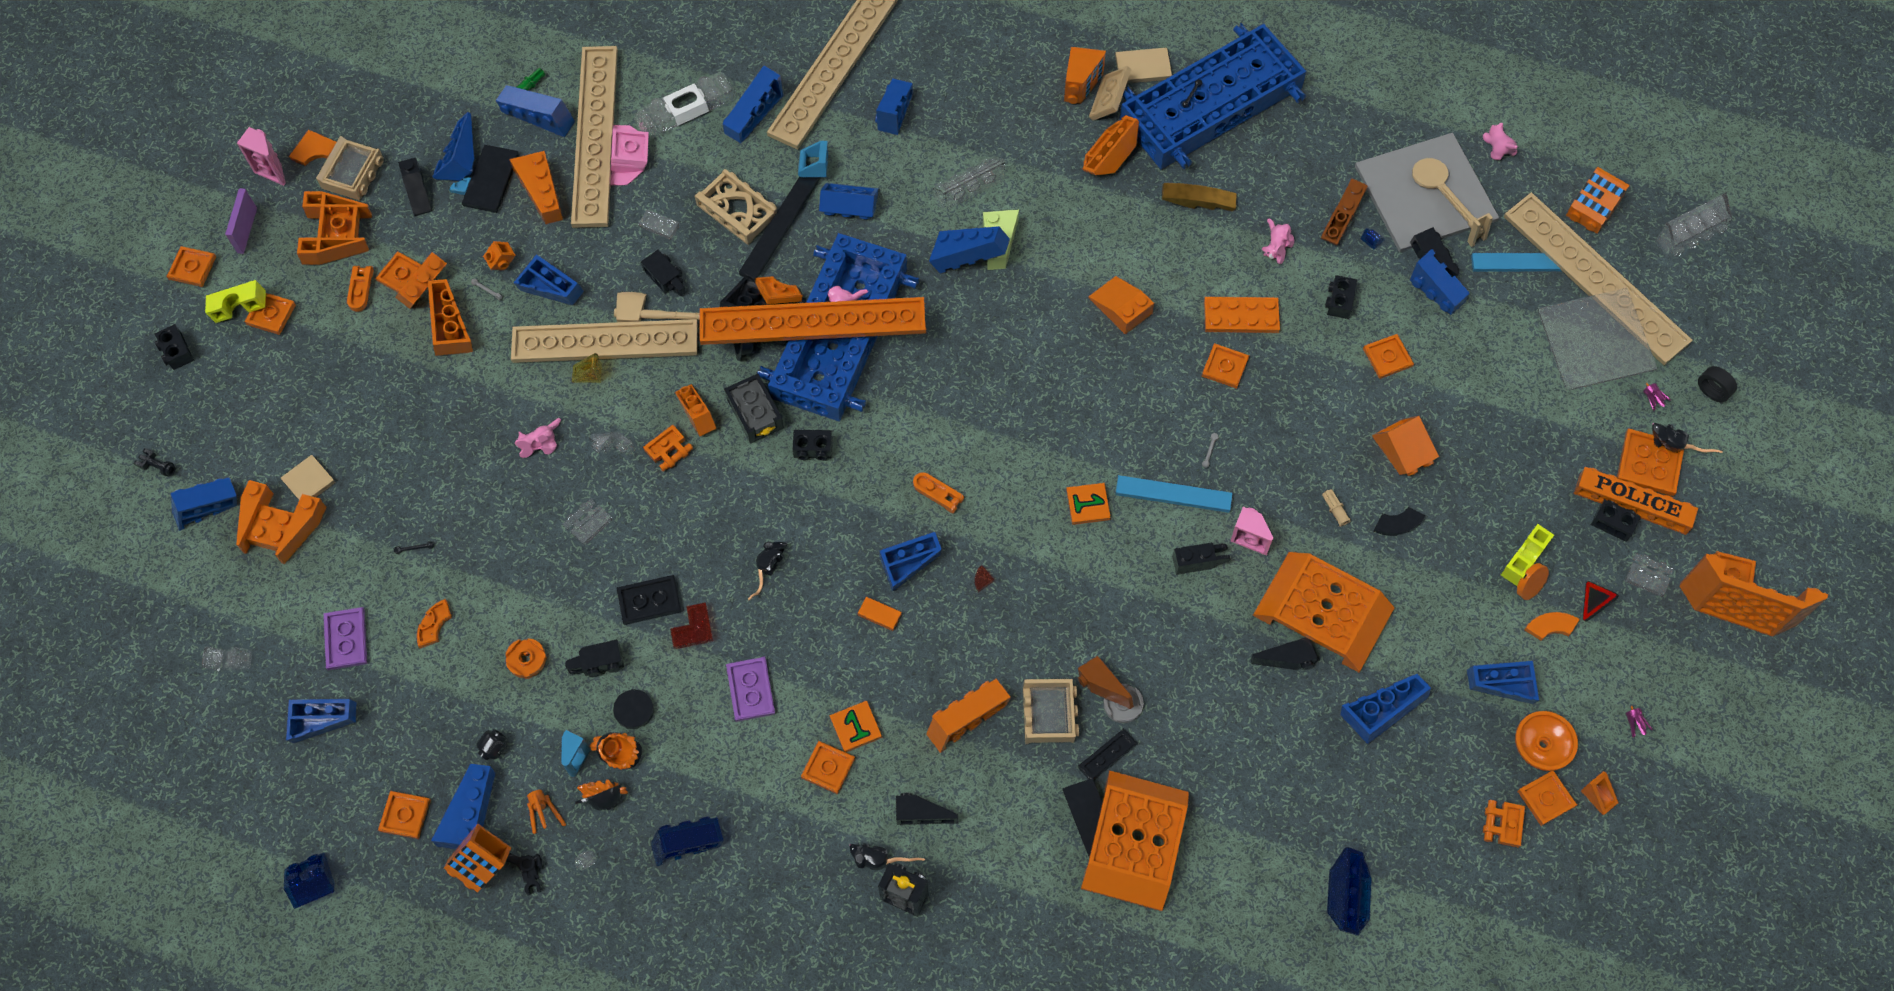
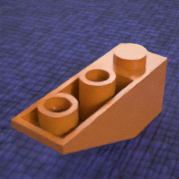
[675,384,717,437]

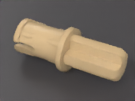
[1322,490,1351,527]

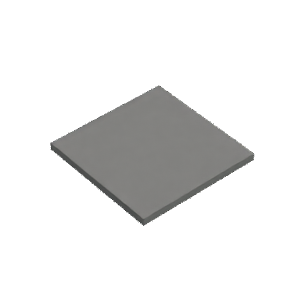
[1355,133,1499,252]

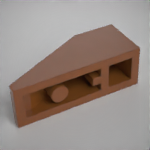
[1078,656,1134,709]

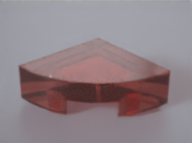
[974,565,994,593]

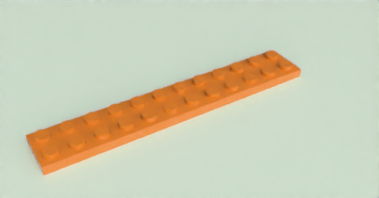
[700,297,926,345]

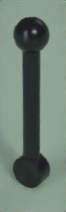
[1182,79,1202,108]
[394,541,434,554]

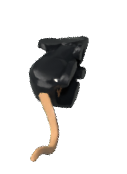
[1652,423,1723,453]
[748,542,787,600]
[850,843,925,870]

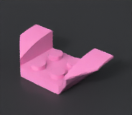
[610,125,649,186]

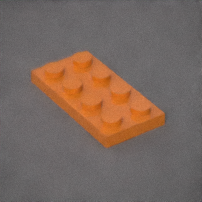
[1204,297,1280,333]

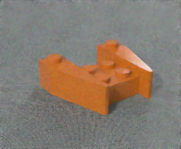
[297,191,372,265]
[236,480,327,564]

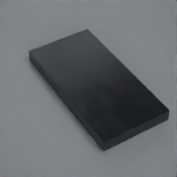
[462,144,519,213]

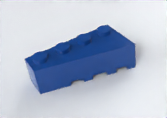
[723,66,783,143]
[496,85,575,138]
[431,764,495,849]

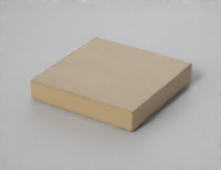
[281,455,335,500]

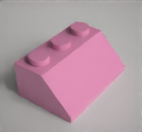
[237,127,286,186]

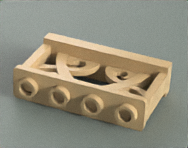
[695,169,777,245]

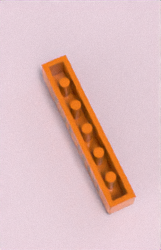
[1574,467,1698,535]

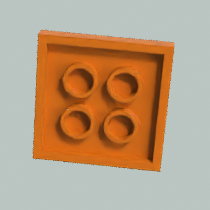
[1617,428,1684,496]

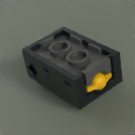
[724,373,784,444]
[878,863,929,917]

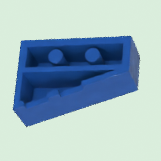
[1410,249,1470,315]
[514,254,584,305]
[170,478,237,531]
[879,532,942,592]
[286,699,357,743]

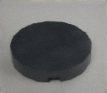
[613,689,654,730]

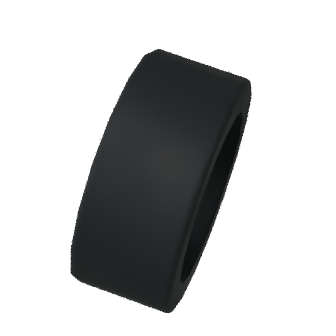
[1698,366,1737,403]

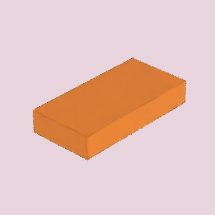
[858,597,902,631]

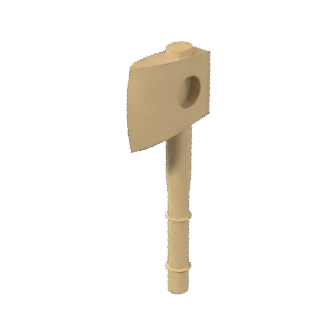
[614,292,700,322]

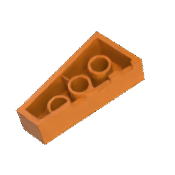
[510,151,563,224]

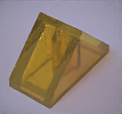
[572,353,602,383]

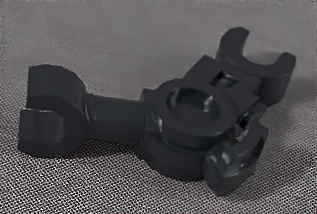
[506,852,543,895]

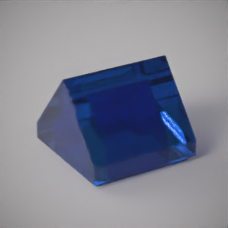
[1360,228,1384,250]

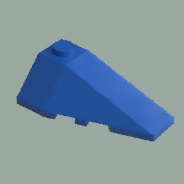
[433,112,474,181]

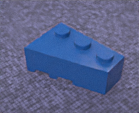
[875,78,913,135]
[1467,661,1539,704]

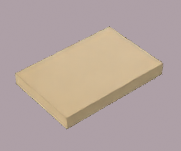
[1115,48,1172,83]
[1089,66,1132,120]

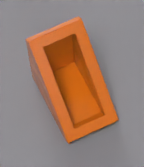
[1581,771,1618,815]

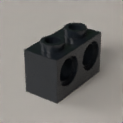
[1325,275,1357,319]
[154,324,195,370]
[792,430,833,460]
[1590,499,1641,542]

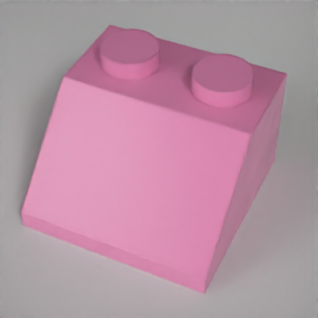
[1230,507,1273,556]

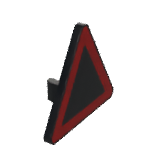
[1583,581,1619,622]

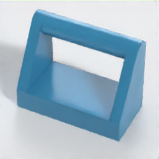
[798,141,828,177]
[561,730,590,777]

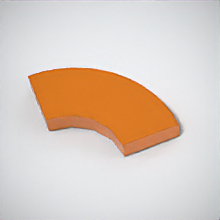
[417,599,452,649]
[1524,612,1580,641]

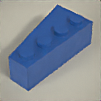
[929,226,1010,273]
[1340,674,1431,744]

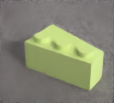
[983,210,1019,270]

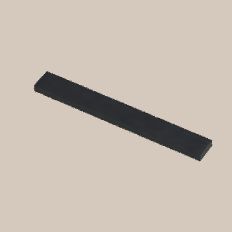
[739,164,821,282]

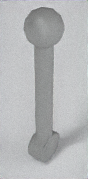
[471,279,503,300]
[1202,433,1218,468]

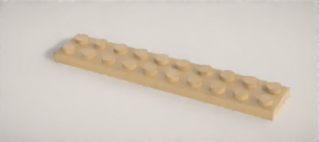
[511,319,698,363]

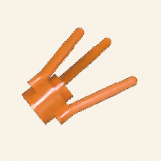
[527,790,566,834]

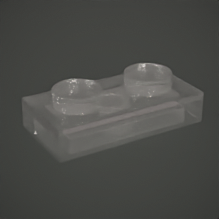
[639,209,680,240]

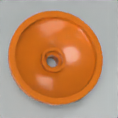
[1515,711,1578,771]

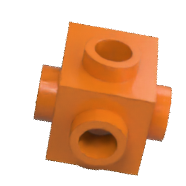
[483,241,516,270]

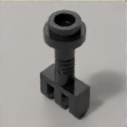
[133,448,176,476]

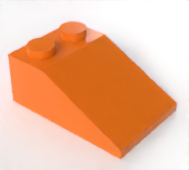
[1088,276,1154,334]

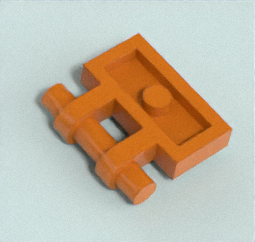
[643,425,693,472]
[1483,800,1525,848]

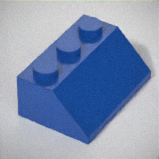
[819,183,879,219]

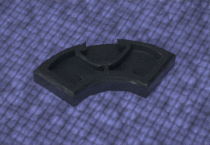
[1373,507,1426,536]

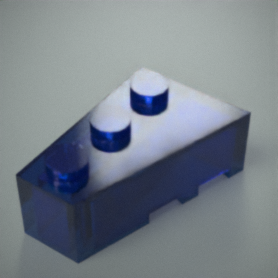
[651,816,724,866]

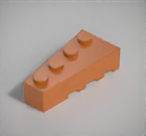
[428,279,473,356]
[926,679,1011,753]

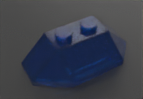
[1327,847,1372,936]

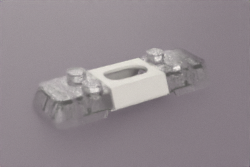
[634,72,737,139]

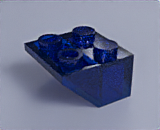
[284,853,335,909]

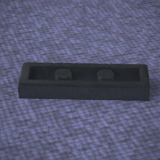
[1078,728,1137,780]

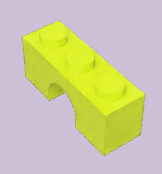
[205,280,266,323]
[1501,524,1554,586]

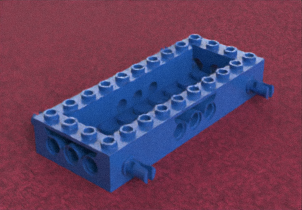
[1120,23,1306,169]
[758,233,919,422]

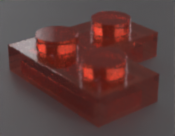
[670,602,713,649]

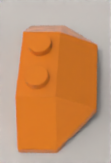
[1082,115,1139,175]

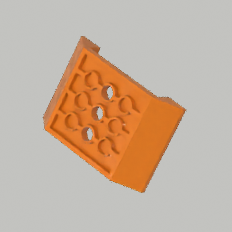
[1253,552,1394,673]
[1680,554,1828,637]
[1081,770,1189,911]

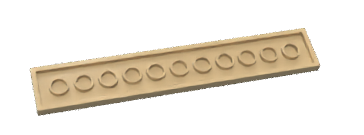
[767,0,898,150]
[571,46,618,228]
[1504,192,1692,365]

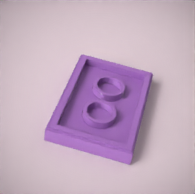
[225,188,257,254]
[323,607,367,670]
[726,657,775,722]

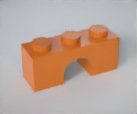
[395,252,447,309]

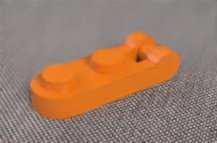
[347,266,374,312]
[913,472,964,513]

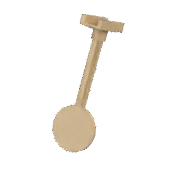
[1412,158,1493,247]

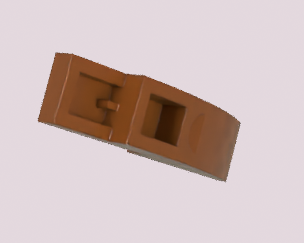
[1321,178,1368,246]

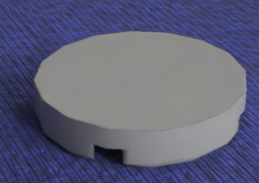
[1103,684,1144,724]

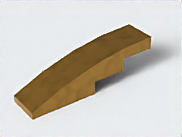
[1162,183,1236,211]

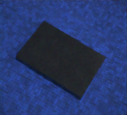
[617,575,682,625]

